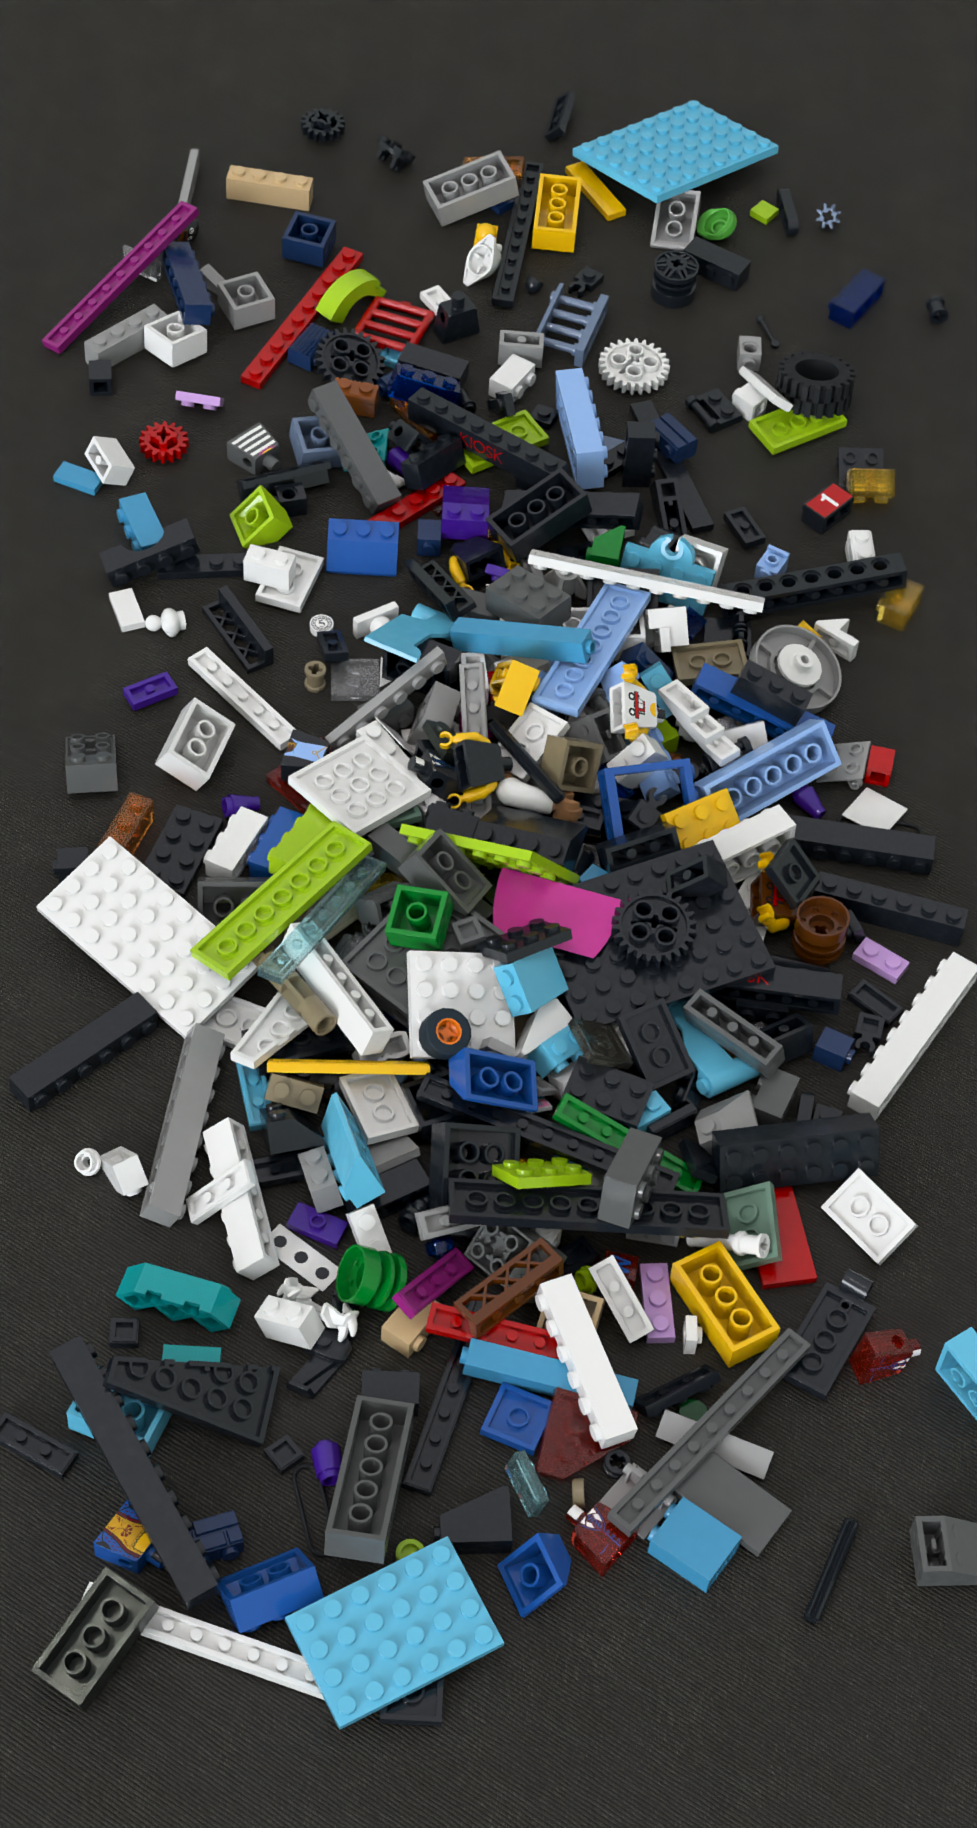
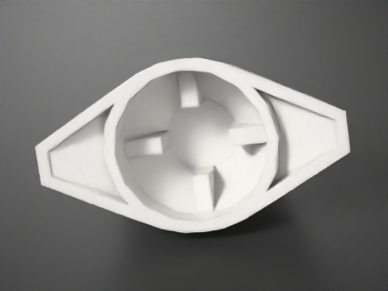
[463,234,502,287]

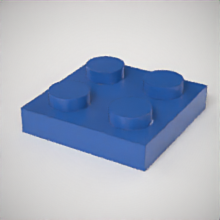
[480,1382,556,1456]

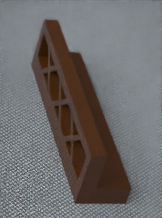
[454,1237,564,1339]

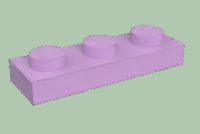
[639,1263,675,1343]

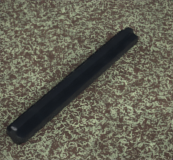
[487,719,565,804]

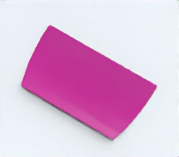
[493,868,621,958]

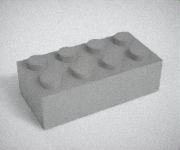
[423,150,519,226]

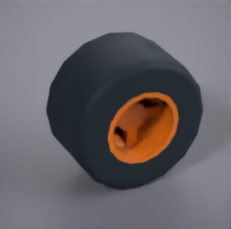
[419,1008,471,1060]

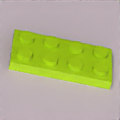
[463,409,549,474]
[748,409,847,455]

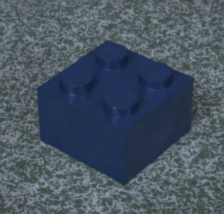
[282,211,337,267]

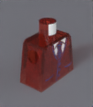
[849,1328,921,1385]
[565,1503,639,1577]

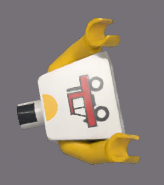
[609,663,665,742]

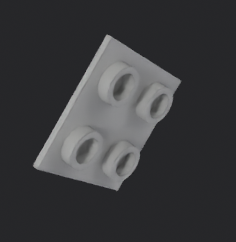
[816,741,871,790]
[598,1463,679,1540]

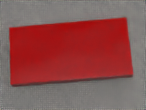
[756,1186,817,1290]

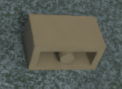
[264,1072,324,1114]

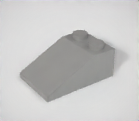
[650,190,701,251]

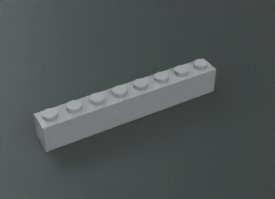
[139,1023,225,1228]

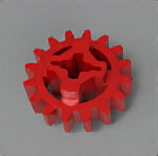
[139,421,189,464]

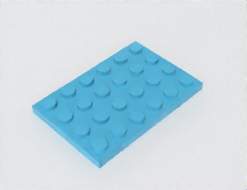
[285,1536,504,1730]

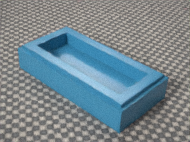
[53,461,103,496]

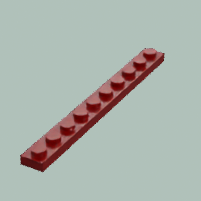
[241,246,363,390]

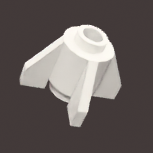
[544,569,587,600]

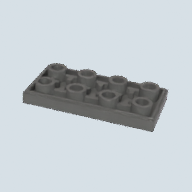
[673,1452,792,1557]

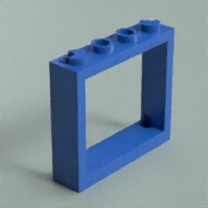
[597,758,699,840]

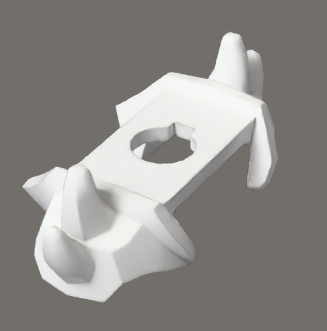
[277,1277,359,1342]

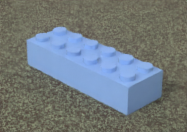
[555,368,608,489]
[694,719,842,821]

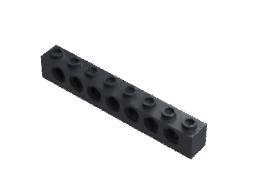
[717,552,907,619]

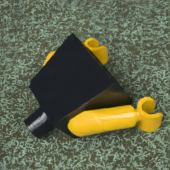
[449,536,521,590]
[439,731,513,809]

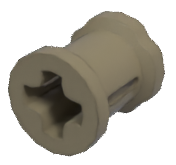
[304,661,326,693]

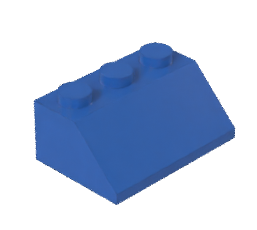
[326,518,399,577]
[449,1047,538,1113]
[218,1547,324,1633]

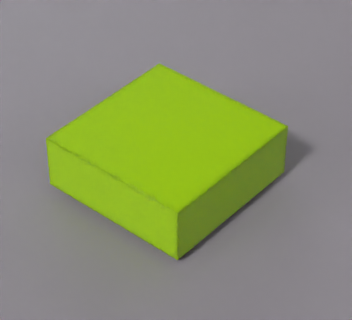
[749,200,779,225]

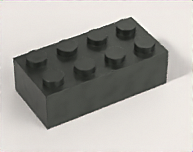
[31,1566,159,1711]

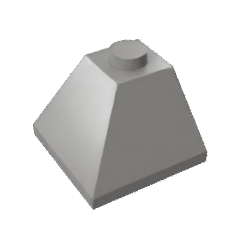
[694,1090,759,1156]

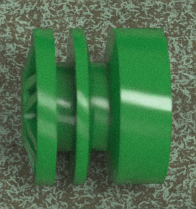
[336,1244,407,1312]

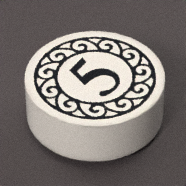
[310,614,334,637]

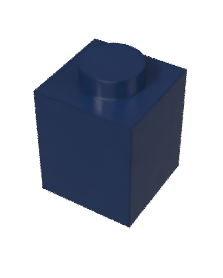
[417,519,442,557]
[812,1026,856,1072]

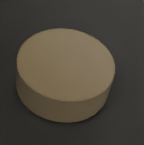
[572,1478,585,1508]

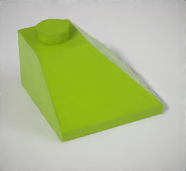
[229,485,293,549]

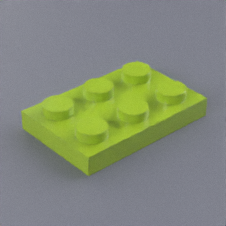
[492,1157,592,1189]

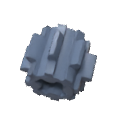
[816,203,842,229]

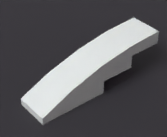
[658,679,740,767]

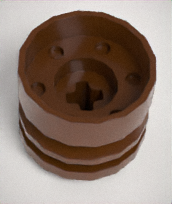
[791,896,850,965]

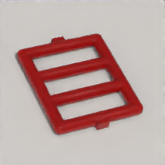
[354,296,435,352]

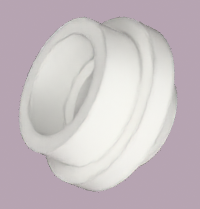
[74,1148,101,1176]

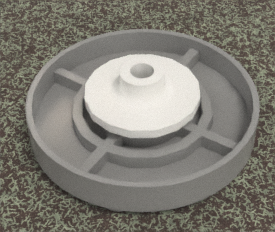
[749,625,842,714]

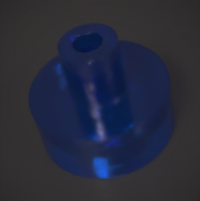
[424,1235,454,1260]

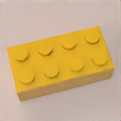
[532,173,582,253]
[669,1241,780,1368]

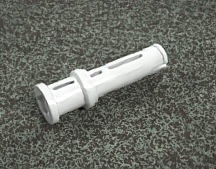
[686,1231,770,1258]

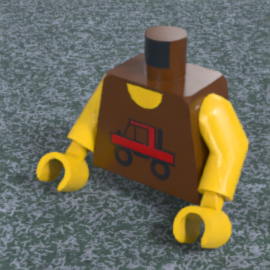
[750,851,798,933]

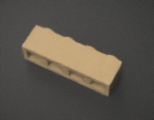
[226,165,313,211]

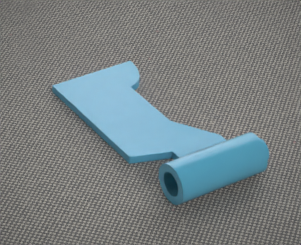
[364,603,456,663]
[668,1001,761,1098]

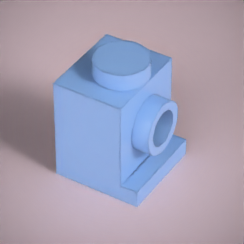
[754,544,790,578]

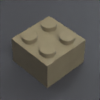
[541,734,604,794]

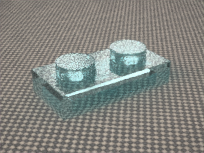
[504,1450,549,1518]

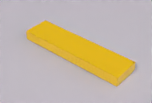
[565,161,626,221]

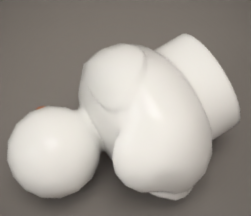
[145,608,186,637]

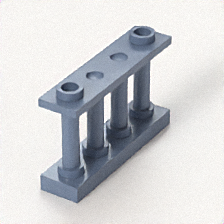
[535,283,609,368]

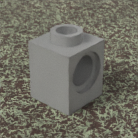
[737,336,762,371]

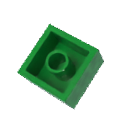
[384,884,454,952]

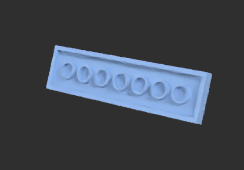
[532,583,651,718]

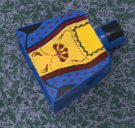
[93,1500,164,1573]

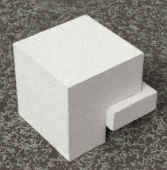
[643,606,689,652]

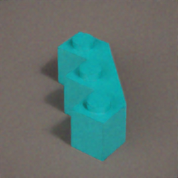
[116,1263,241,1332]

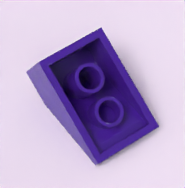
[441,485,489,540]

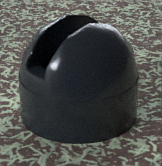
[525,275,544,293]

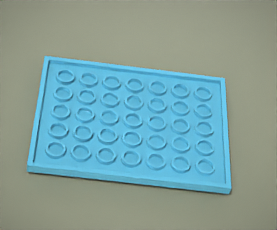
[573,100,779,203]

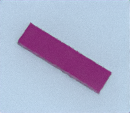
[392,1247,474,1320]

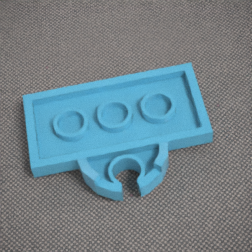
[620,534,716,616]

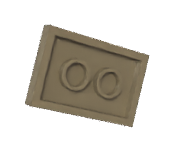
[671,639,747,686]

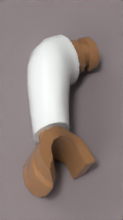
[496,772,583,823]

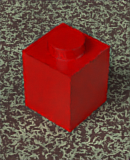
[864,745,895,787]

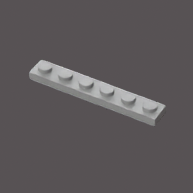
[324,646,447,752]

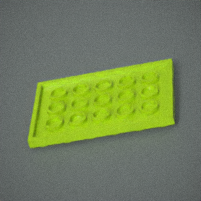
[399,824,580,885]

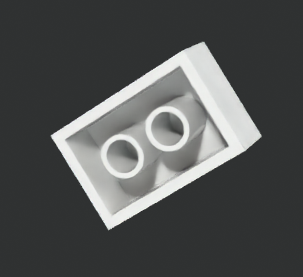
[155,697,236,791]

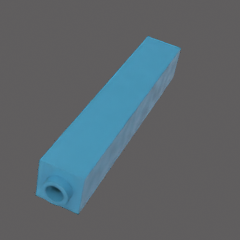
[449,617,596,664]
[459,1338,638,1411]

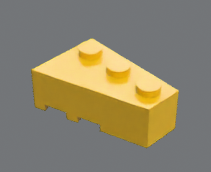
[489,659,540,717]

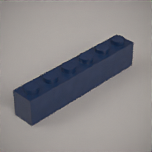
[162,241,215,325]

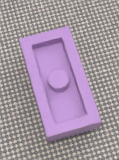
[175,391,224,411]
[852,937,910,984]

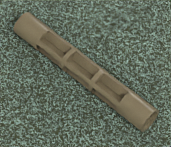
[251,943,337,1036]

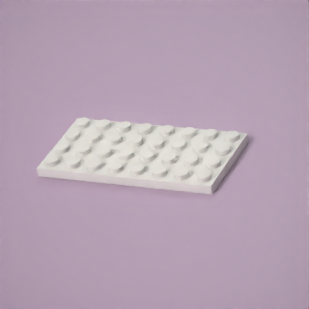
[36,836,259,1039]

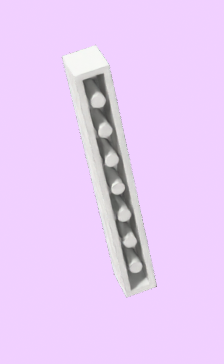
[847,952,977,1121]

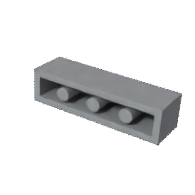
[84,304,167,366]

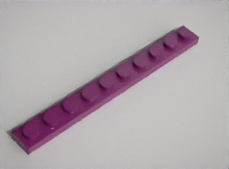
[42,201,199,354]

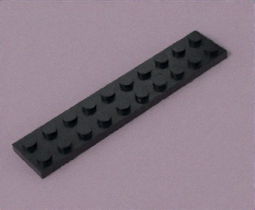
[448,1178,730,1239]

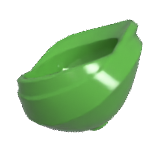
[697,208,737,240]

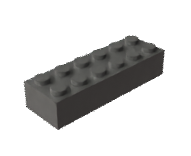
[324,1395,415,1564]

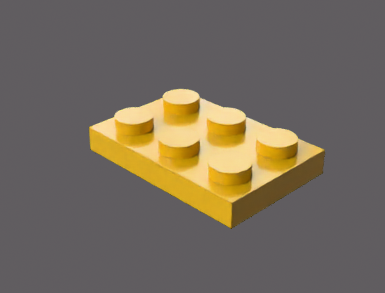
[660,788,740,850]

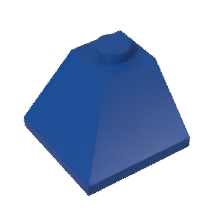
[497,1533,571,1618]

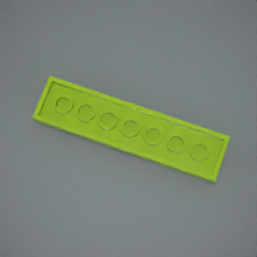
[190,821,373,981]

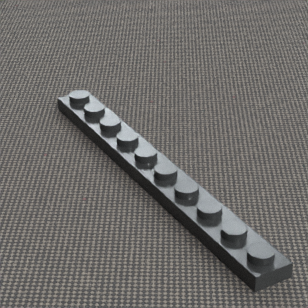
[607,1328,811,1537]

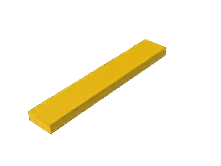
[267,1059,430,1075]

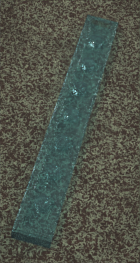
[258,855,386,985]

